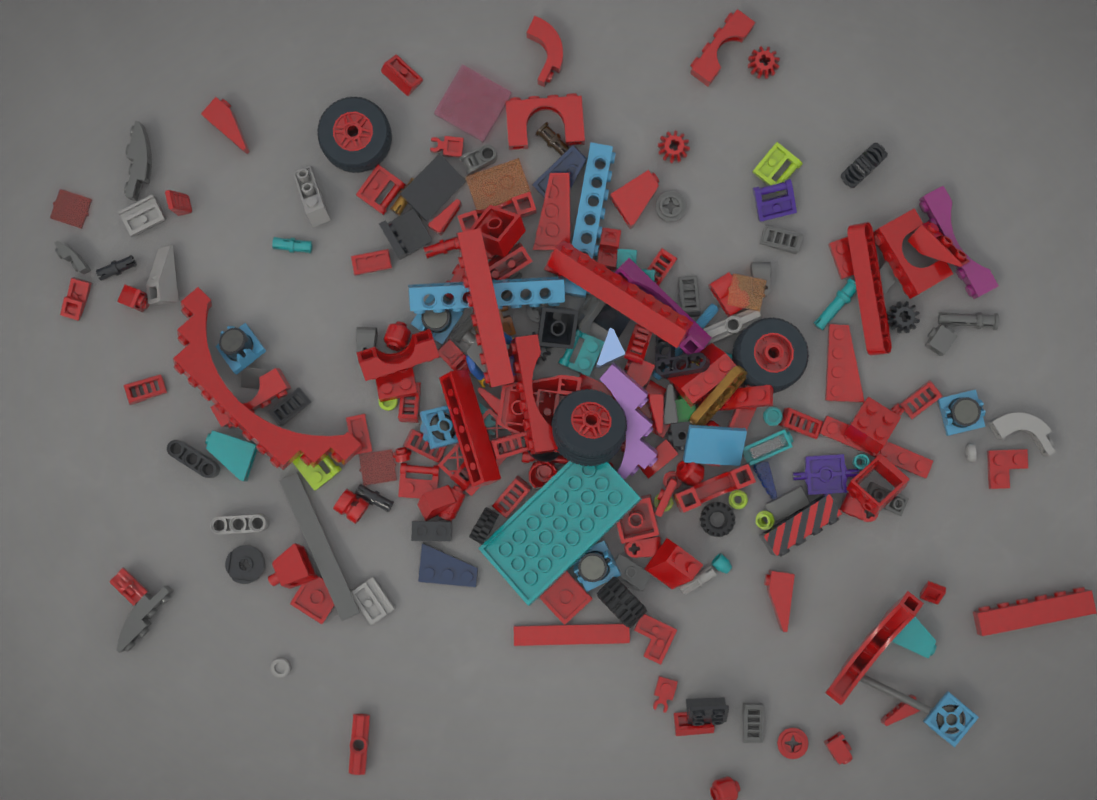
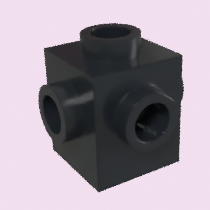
[668,421,691,450]

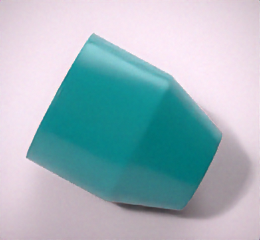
[852,454,870,470]
[711,553,732,574]

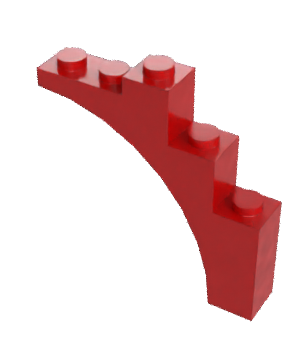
[825,591,924,705]

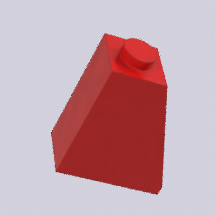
[609,169,659,229]

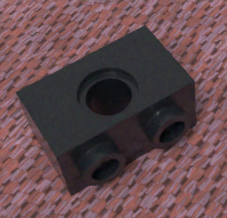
[411,521,452,542]

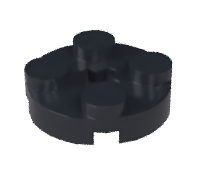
[225,545,265,584]

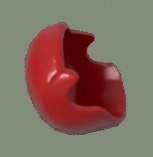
[529,461,557,488]

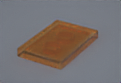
[465,158,531,210]

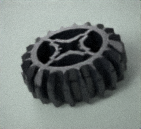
[840,143,888,188]

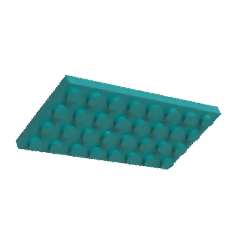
[478,461,642,606]

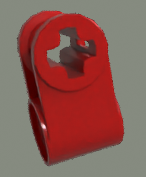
[839,492,879,522]
[624,536,661,558]

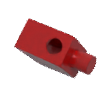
[268,543,317,589]

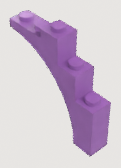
[600,362,658,480]

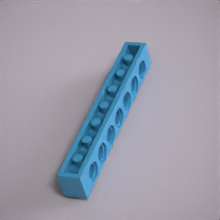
[564,142,616,298]
[408,276,565,314]

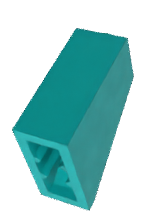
[205,430,258,482]
[892,617,937,659]

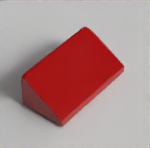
[381,54,424,96]
[674,712,715,736]

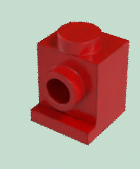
[824,731,853,765]

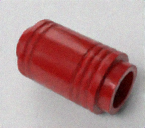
[438,485,466,522]

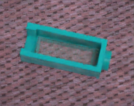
[743,429,794,466]

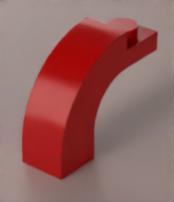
[526,16,563,87]

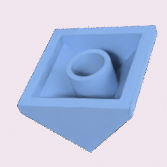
[596,328,625,369]

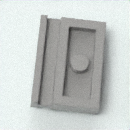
[118,194,166,237]
[351,577,395,625]

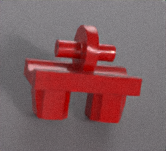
[109,567,149,606]

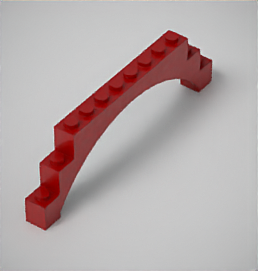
[173,287,361,470]

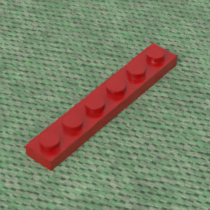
[819,416,933,479]

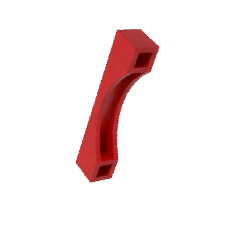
[509,334,558,455]

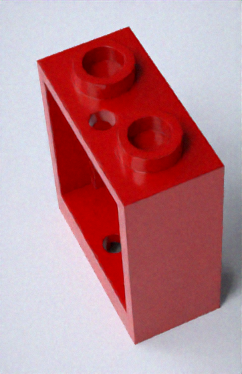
[846,454,910,515]

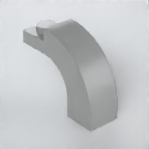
[987,412,1055,456]

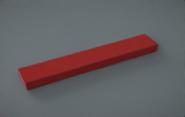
[514,623,630,646]

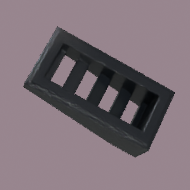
[268,387,311,427]

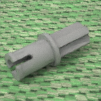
[679,566,716,595]

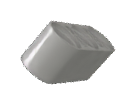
[210,514,269,534]

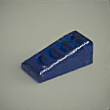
[752,461,778,500]

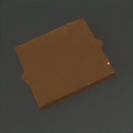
[727,273,766,311]

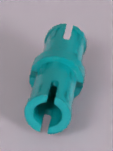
[272,237,313,253]

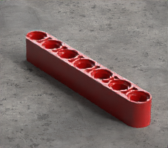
[847,222,892,356]

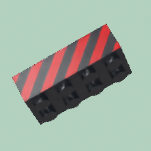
[759,494,842,557]

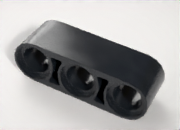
[167,440,220,478]

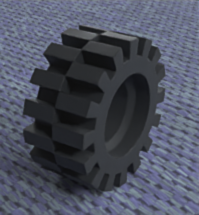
[700,502,736,537]
[469,507,499,545]

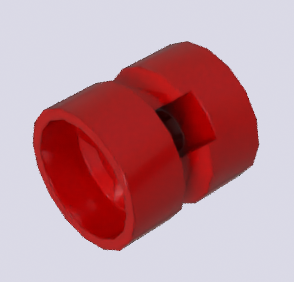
[333,489,369,524]

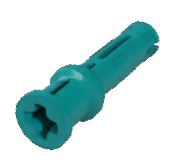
[813,278,857,331]

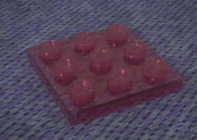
[434,64,512,143]

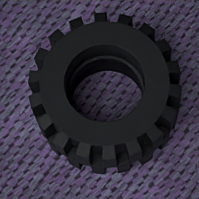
[597,577,647,628]

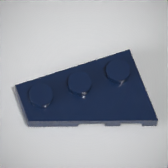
[532,145,587,198]
[418,543,478,587]

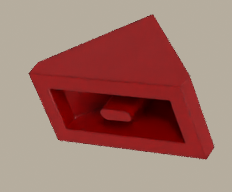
[417,485,457,521]

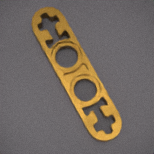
[690,365,747,426]

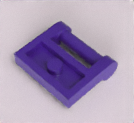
[753,179,797,222]

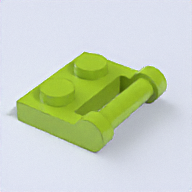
[752,142,803,193]
[293,455,342,491]

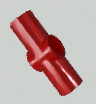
[348,713,370,775]

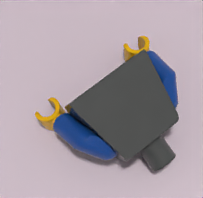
[462,331,514,388]

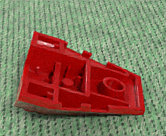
[497,375,582,453]

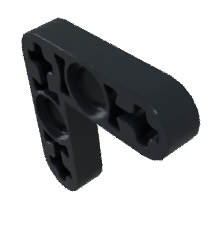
[655,335,710,378]

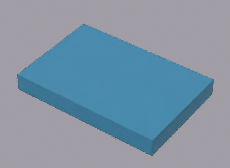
[683,425,747,466]

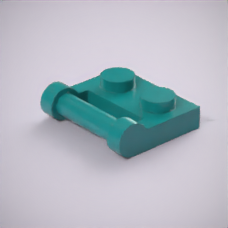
[558,329,605,377]

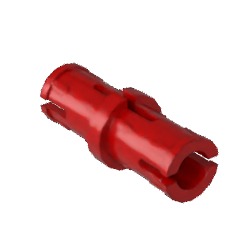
[424,237,456,259]

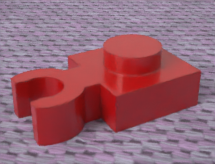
[430,136,464,158]
[653,676,678,713]

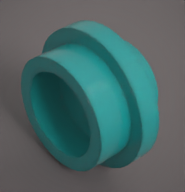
[763,407,783,426]

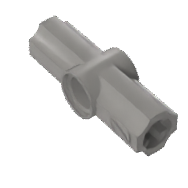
[703,306,762,344]

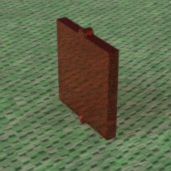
[50,189,92,229]
[359,449,397,486]

